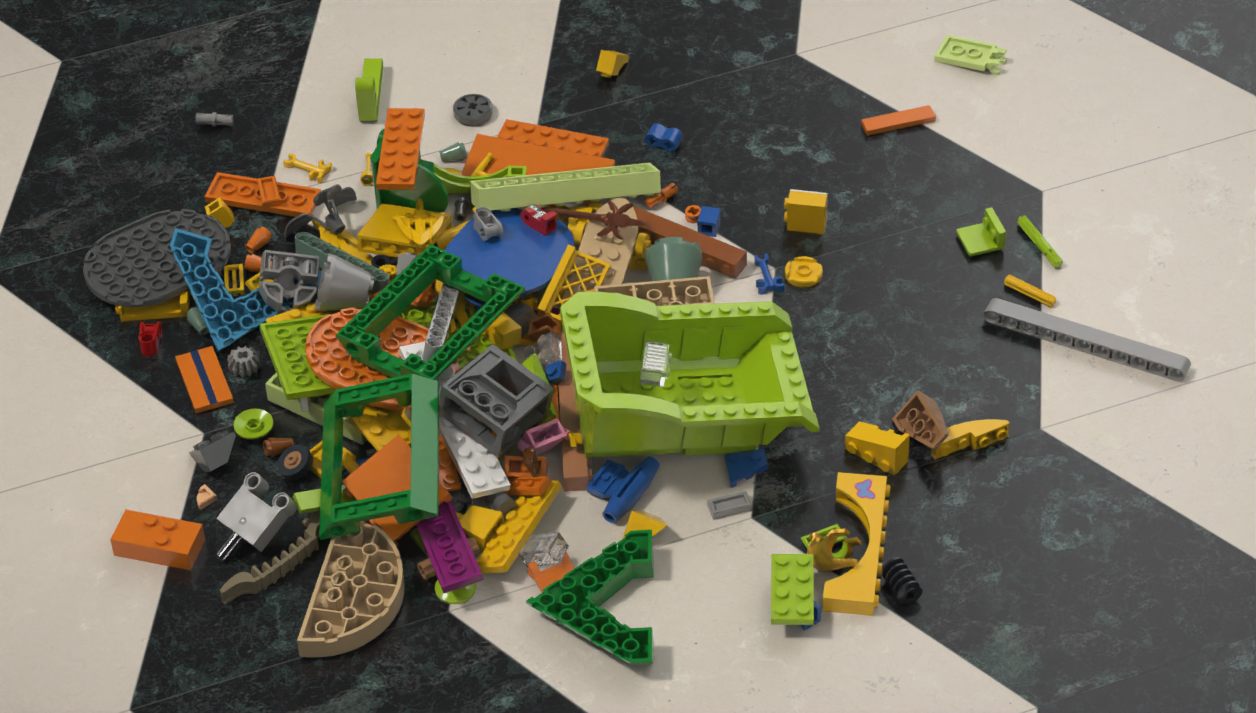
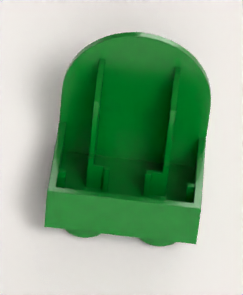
[371,129,449,212]

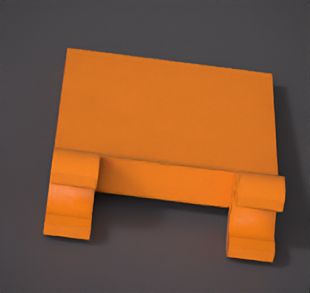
[527,549,574,593]

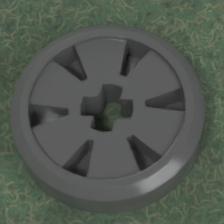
[453,94,493,125]

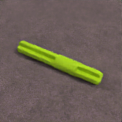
[1017,215,1063,268]

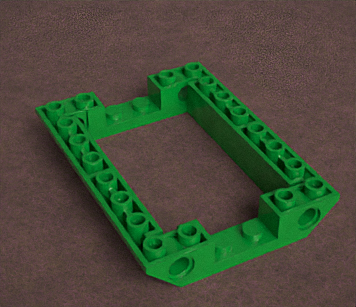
[336,244,525,380]
[319,373,439,540]

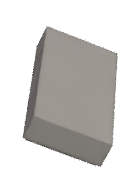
[707,491,752,519]

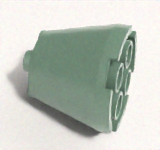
[645,237,702,281]

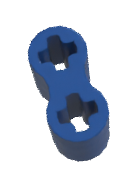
[644,123,683,152]

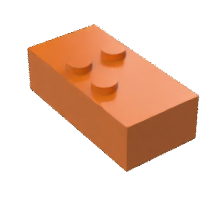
[110,509,205,571]

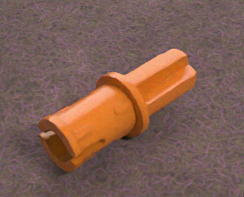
[645,183,678,208]

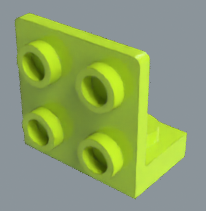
[956,207,1006,256]

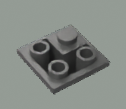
[189,431,236,472]

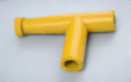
[471,152,494,177]

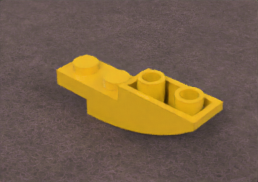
[931,419,1010,459]

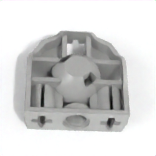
[259,250,319,313]

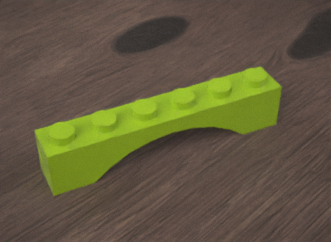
[434,164,527,194]

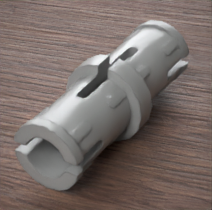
[196,112,233,127]

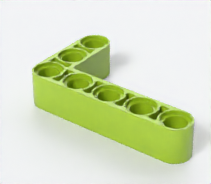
[355,58,383,121]

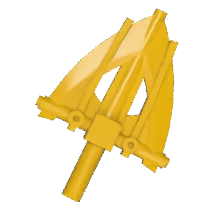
[392,199,448,248]

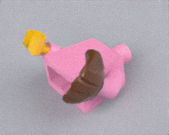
[518,418,582,476]

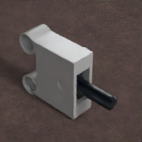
[216,472,297,562]

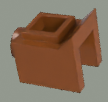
[528,313,561,345]

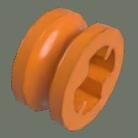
[685,205,701,223]

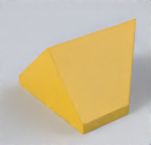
[622,510,668,539]

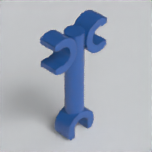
[754,253,785,295]

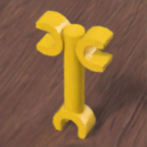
[283,154,332,184]

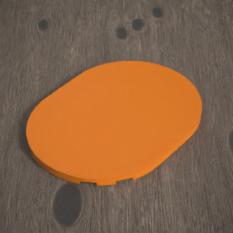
[305,307,460,411]

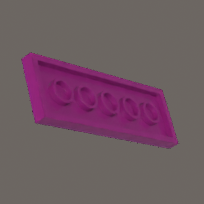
[416,501,483,594]

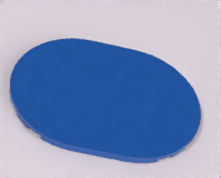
[445,208,574,298]

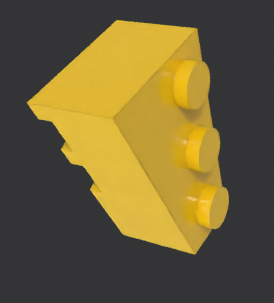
[845,421,910,476]

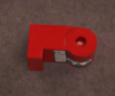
[520,204,558,236]

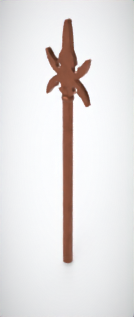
[541,200,645,240]

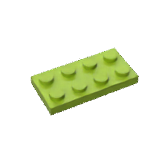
[771,554,814,625]

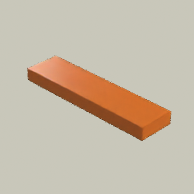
[861,105,936,136]

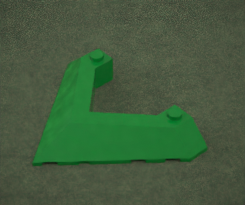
[526,530,654,665]

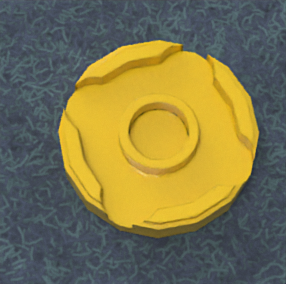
[785,256,823,287]

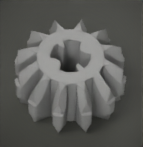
[227,345,261,378]

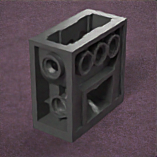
[439,344,555,457]

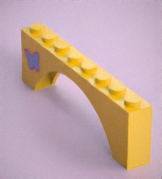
[823,472,890,616]

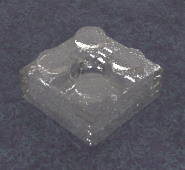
[524,331,562,370]

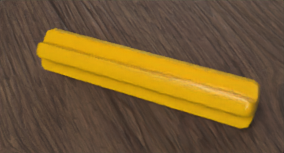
[1004,275,1056,307]

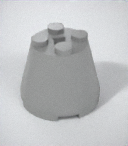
[315,253,374,312]

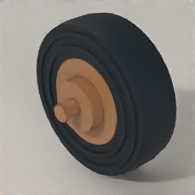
[278,445,313,480]

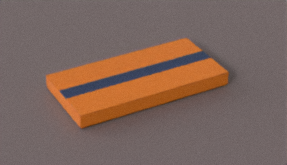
[175,346,234,413]

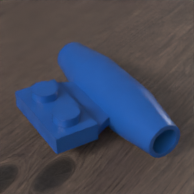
[586,456,660,524]

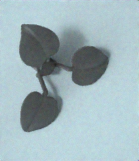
[284,184,357,239]

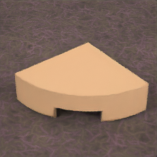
[197,484,217,510]

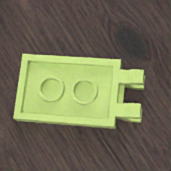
[934,35,1007,75]

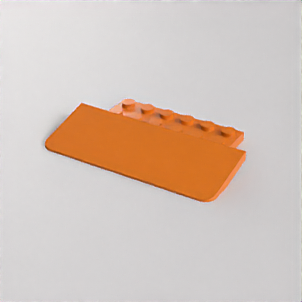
[462,119,615,205]

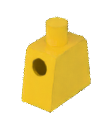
[456,506,503,552]

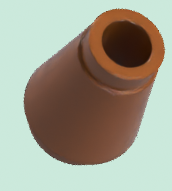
[263,438,294,457]

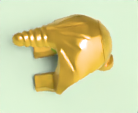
[807,528,861,571]

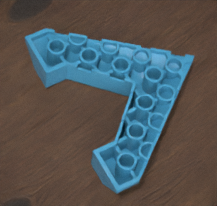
[170,228,322,352]

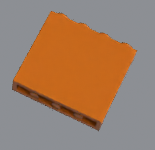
[342,434,453,546]

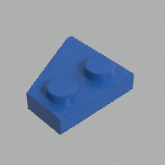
[725,449,768,488]

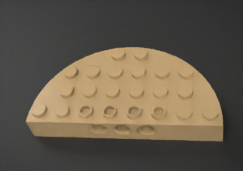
[297,521,405,657]

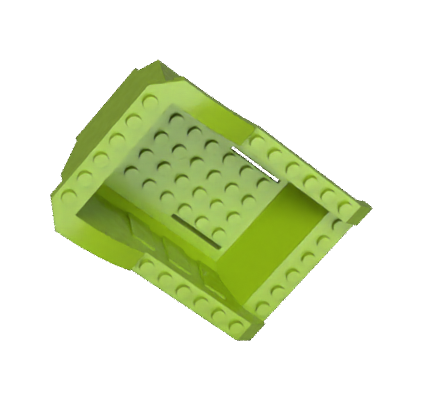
[560,292,820,458]

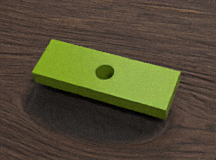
[293,485,357,514]

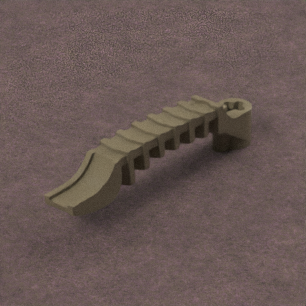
[220,510,320,605]

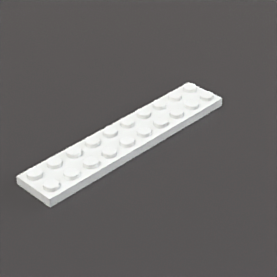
[399,342,511,499]

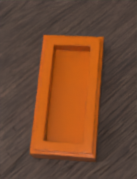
[257,176,281,208]

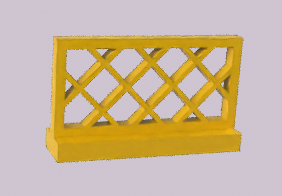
[537,244,610,323]

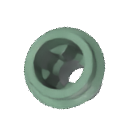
[439,142,467,162]
[187,307,209,335]

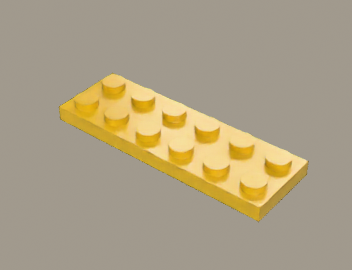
[477,480,562,574]

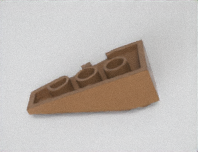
[892,390,949,450]

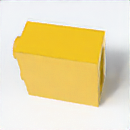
[784,189,828,234]

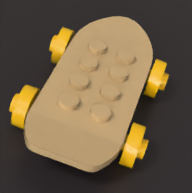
[557,198,651,300]

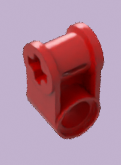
[138,322,162,357]

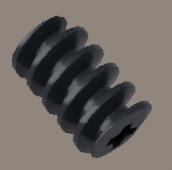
[881,557,923,604]

